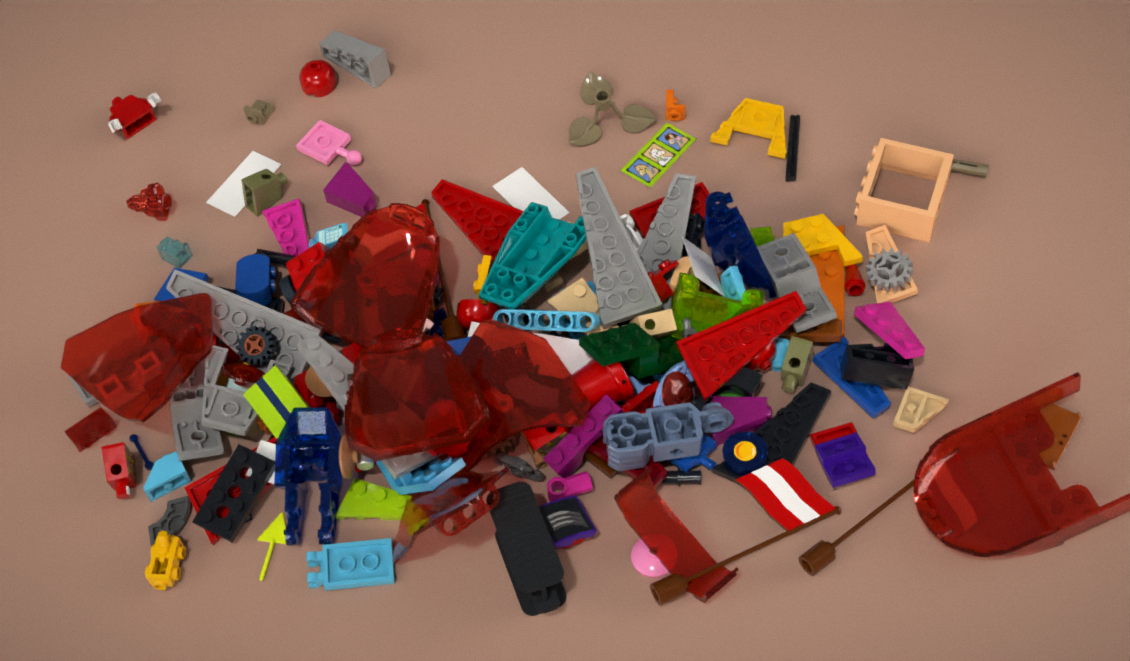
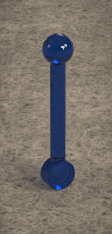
[129,434,154,471]

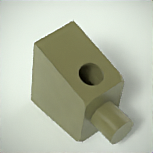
[241,169,288,217]
[781,336,813,393]

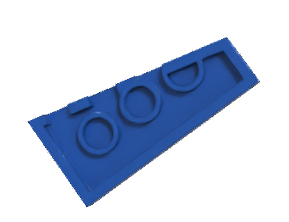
[812,337,891,419]

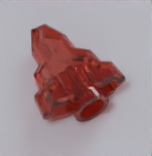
[126,182,172,221]

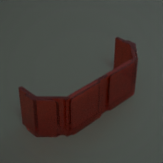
[614,467,739,603]

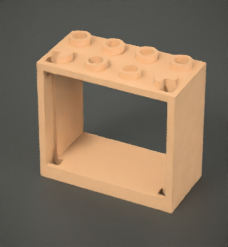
[854,138,954,243]

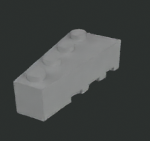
[319,30,391,89]

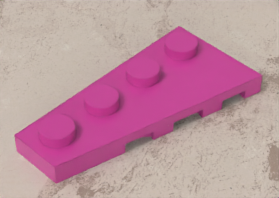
[262,198,309,256]
[854,301,925,359]

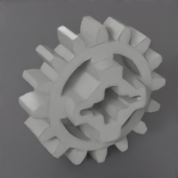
[866,248,913,292]

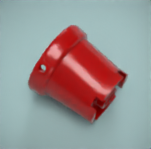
[562,359,634,416]

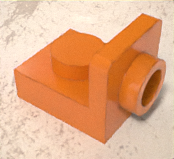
[666,90,685,121]

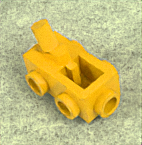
[145,531,186,590]

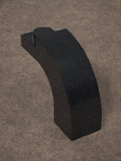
[691,367,763,411]

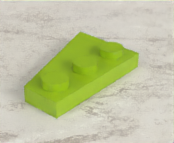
[335,478,417,520]

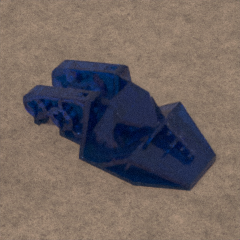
[705,191,776,298]
[274,407,343,546]

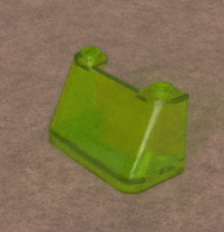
[669,272,765,339]

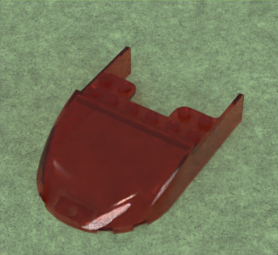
[914,372,1130,558]

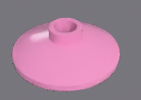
[631,534,678,578]

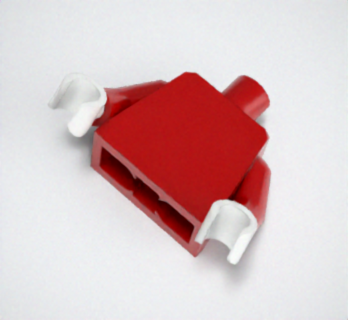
[108,92,162,139]

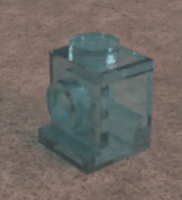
[156,236,193,269]

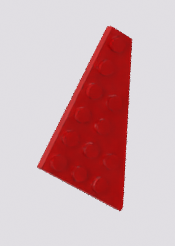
[431,179,524,263]

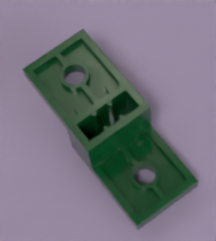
[579,323,684,379]

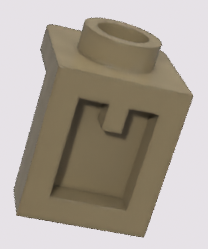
[243,100,275,125]

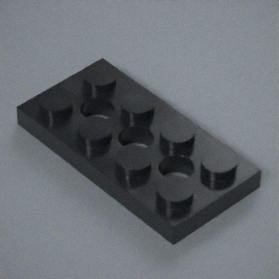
[192,444,278,543]

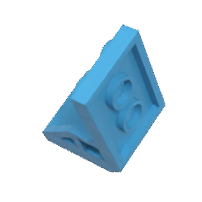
[369,448,466,495]

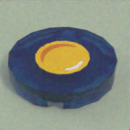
[722,431,768,475]

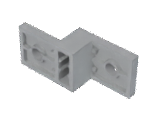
[755,233,837,333]
[162,354,224,461]

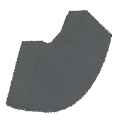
[148,496,192,547]

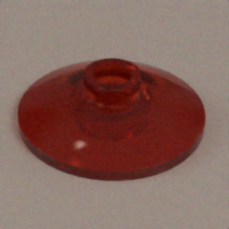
[221,363,265,386]
[662,371,693,406]

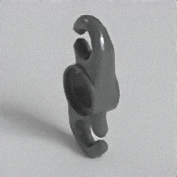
[493,453,544,482]

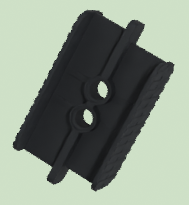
[486,482,567,616]

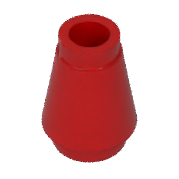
[844,265,866,296]

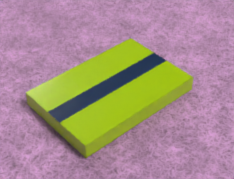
[243,365,316,445]

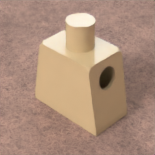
[622,309,677,339]

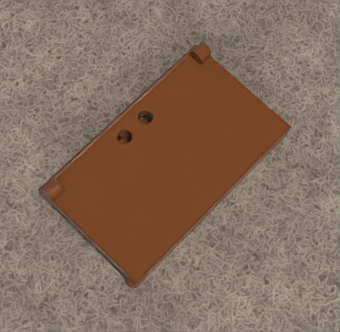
[1016,400,1082,470]

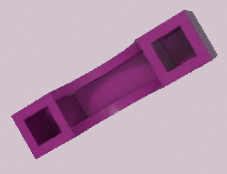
[543,394,626,478]

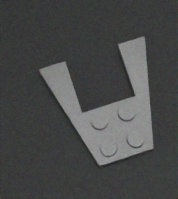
[201,344,291,436]

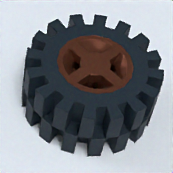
[236,326,279,367]

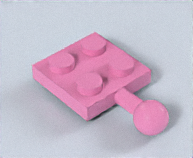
[296,120,362,166]

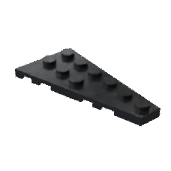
[712,382,831,486]

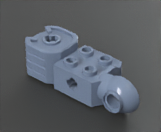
[603,402,734,471]

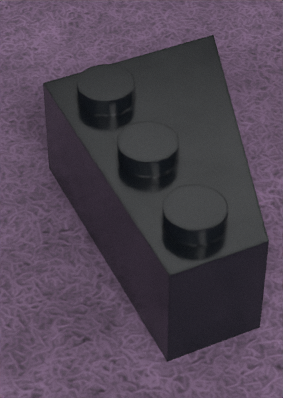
[840,343,914,390]

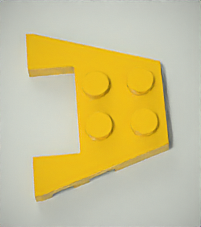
[710,98,786,159]
[783,214,863,266]

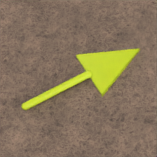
[257,512,290,581]

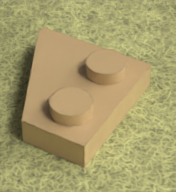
[893,386,949,433]

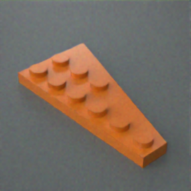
[809,225,844,343]

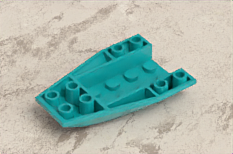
[478,202,586,309]

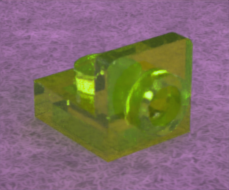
[750,226,775,253]

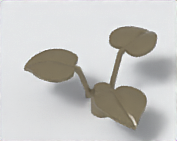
[569,71,656,147]

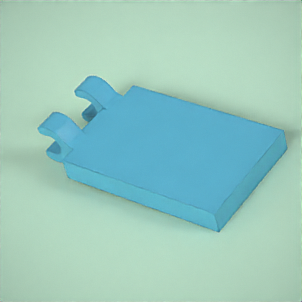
[306,538,395,591]

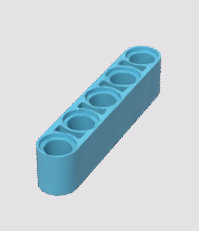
[493,309,601,332]

